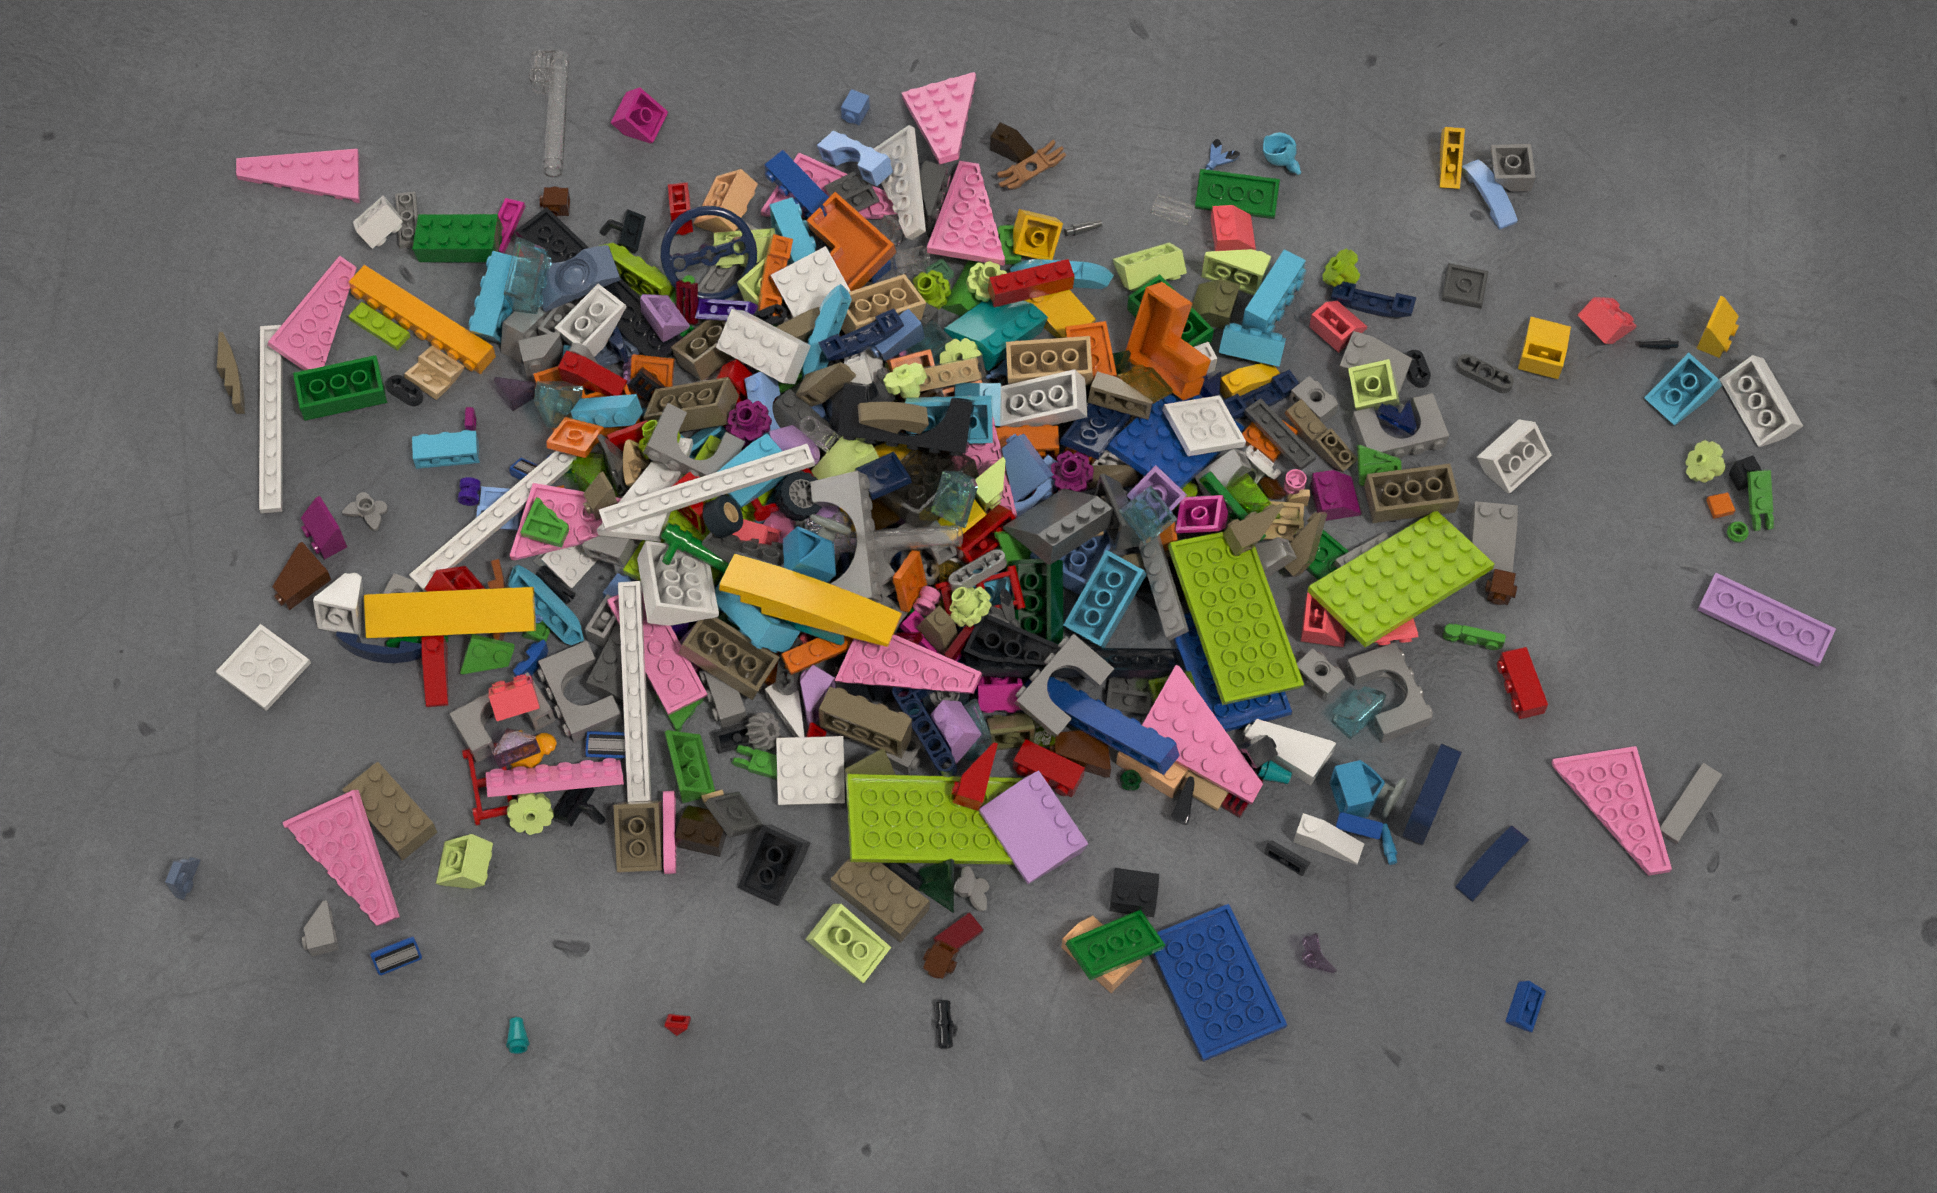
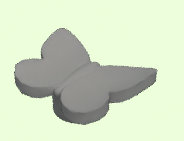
[342,492,388,531]
[954,866,990,911]

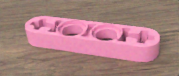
[663,791,676,874]

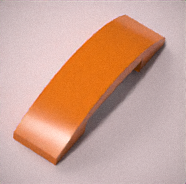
[758,234,793,317]

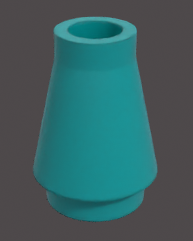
[1257,760,1292,784]
[506,1017,530,1054]

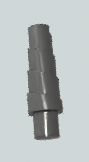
[1064,220,1102,236]

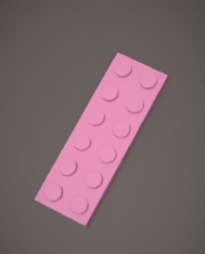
[607,591,707,715]
[486,758,624,797]

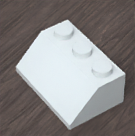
[1477,420,1552,493]

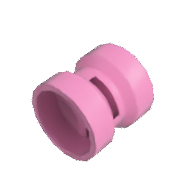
[1283,469,1307,495]
[913,586,941,616]

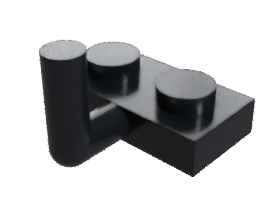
[600,209,646,254]
[553,787,606,827]

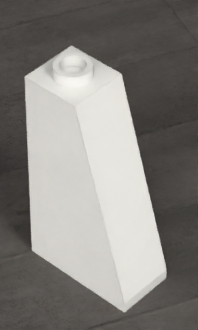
[1243,719,1336,786]

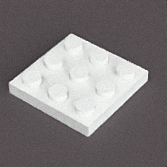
[771,246,851,318]
[1162,395,1246,456]
[216,624,311,711]
[776,736,845,805]

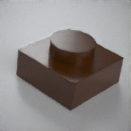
[1259,477,1286,500]

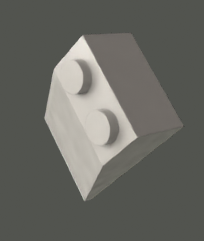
[1339,331,1412,395]
[1470,501,1518,572]

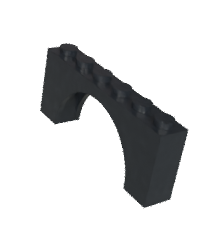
[838,382,975,456]

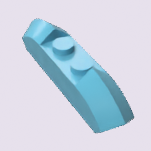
[1010,259,1114,289]
[801,284,852,379]
[508,565,584,645]

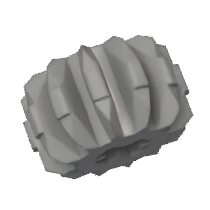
[745,712,782,750]

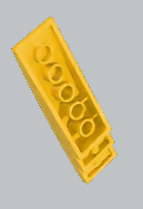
[719,554,902,647]
[364,587,536,638]

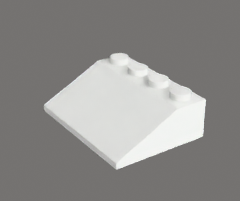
[637,541,719,626]

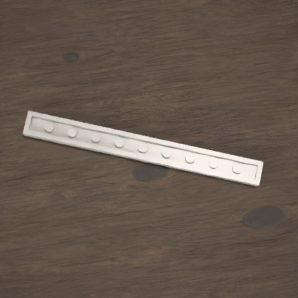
[259,325,283,513]
[599,444,815,532]
[409,451,583,592]
[618,581,651,802]

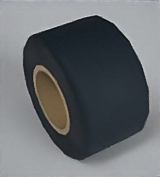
[703,495,744,538]

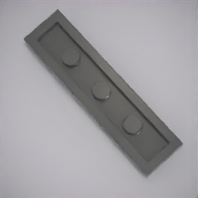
[1244,398,1316,470]

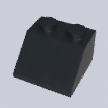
[1109,868,1159,918]

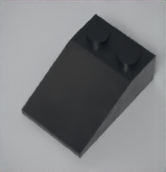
[738,825,811,906]

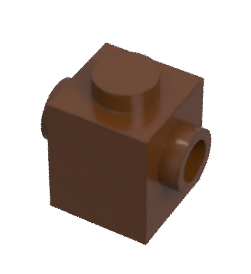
[540,186,570,216]
[1485,569,1517,605]
[923,940,959,979]

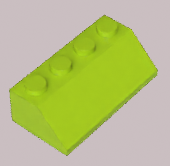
[599,243,675,297]

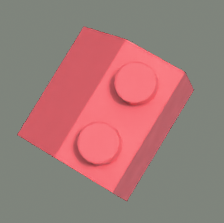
[1210,205,1256,251]

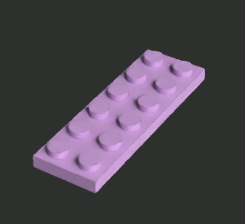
[1697,573,1836,667]

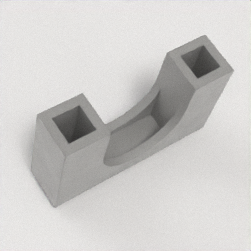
[1351,393,1449,459]
[643,403,745,477]
[854,510,957,598]
[1015,634,1114,738]
[537,641,623,743]
[1345,642,1433,743]
[450,672,556,763]

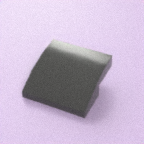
[823,169,880,212]
[1106,677,1154,715]

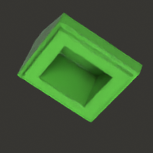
[521,621,551,642]

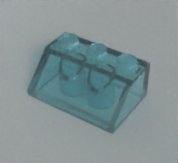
[503,237,551,314]

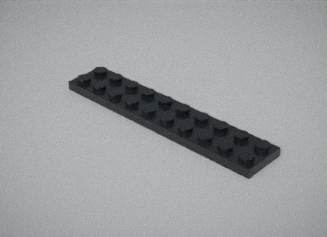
[516,207,683,358]
[963,648,1186,679]

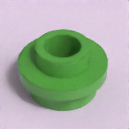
[1727,521,1749,542]

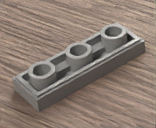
[395,192,418,249]

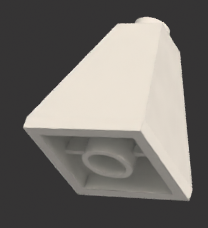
[313,573,363,636]

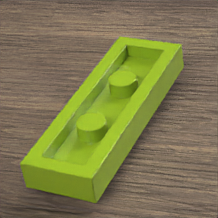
[348,302,411,351]

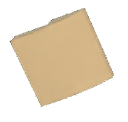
[404,346,464,400]
[623,439,651,487]
[1261,500,1304,542]
[1179,771,1229,811]

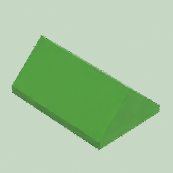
[942,260,985,316]
[665,730,715,803]

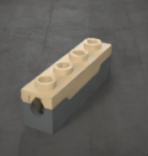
[919,355,987,392]

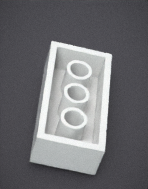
[716,309,811,384]
[1000,369,1087,427]

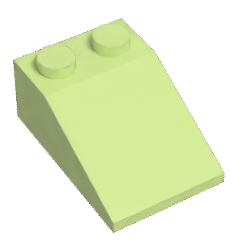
[1201,249,1271,295]
[811,436,879,480]
[805,904,891,983]

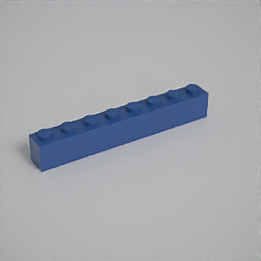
[764,150,891,283]
[1023,677,1180,775]

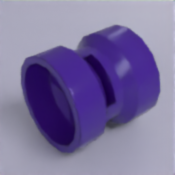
[457,477,481,506]

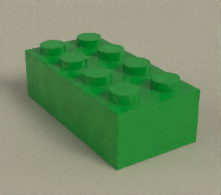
[412,214,504,262]
[1127,274,1214,347]
[293,355,388,421]

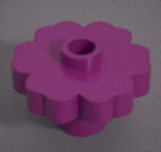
[728,399,772,443]
[1051,451,1094,492]

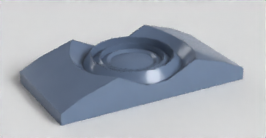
[532,245,621,312]

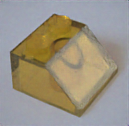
[1117,365,1173,404]

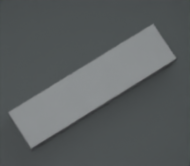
[1660,763,1722,844]

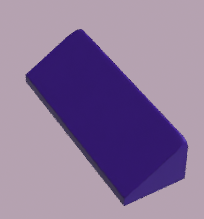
[695,298,758,321]

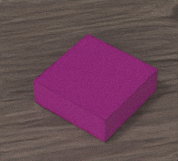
[464,407,477,431]

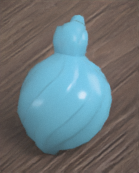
[1263,132,1301,175]

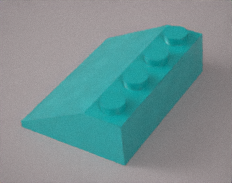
[944,299,1048,371]

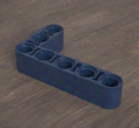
[892,687,957,777]
[1402,743,1462,845]

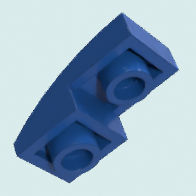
[513,639,548,677]

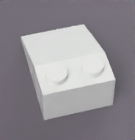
[555,284,626,357]

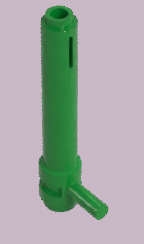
[660,523,729,573]

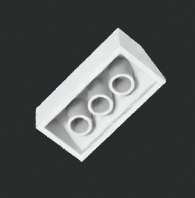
[1720,355,1803,447]

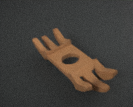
[997,139,1066,189]

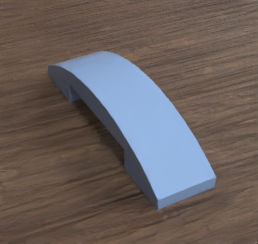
[1462,159,1518,230]

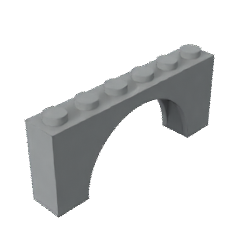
[1195,448,1297,578]
[810,471,882,602]

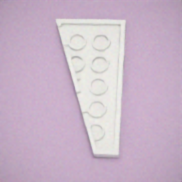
[874,125,926,240]
[597,438,693,542]

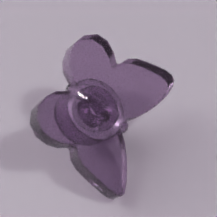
[1302,933,1337,973]

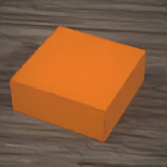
[1706,492,1735,519]

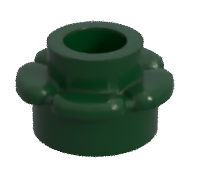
[1120,770,1142,791]

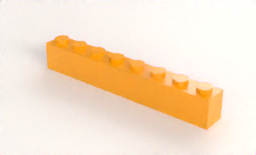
[349,265,496,374]

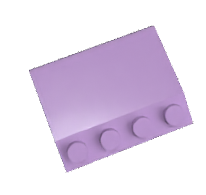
[978,770,1088,884]

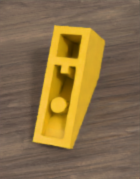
[1439,127,1465,189]
[1219,363,1280,399]

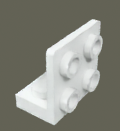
[534,544,598,588]

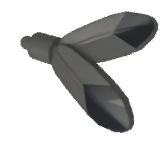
[988,589,1022,629]

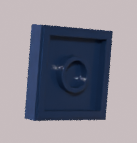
[855,452,912,500]

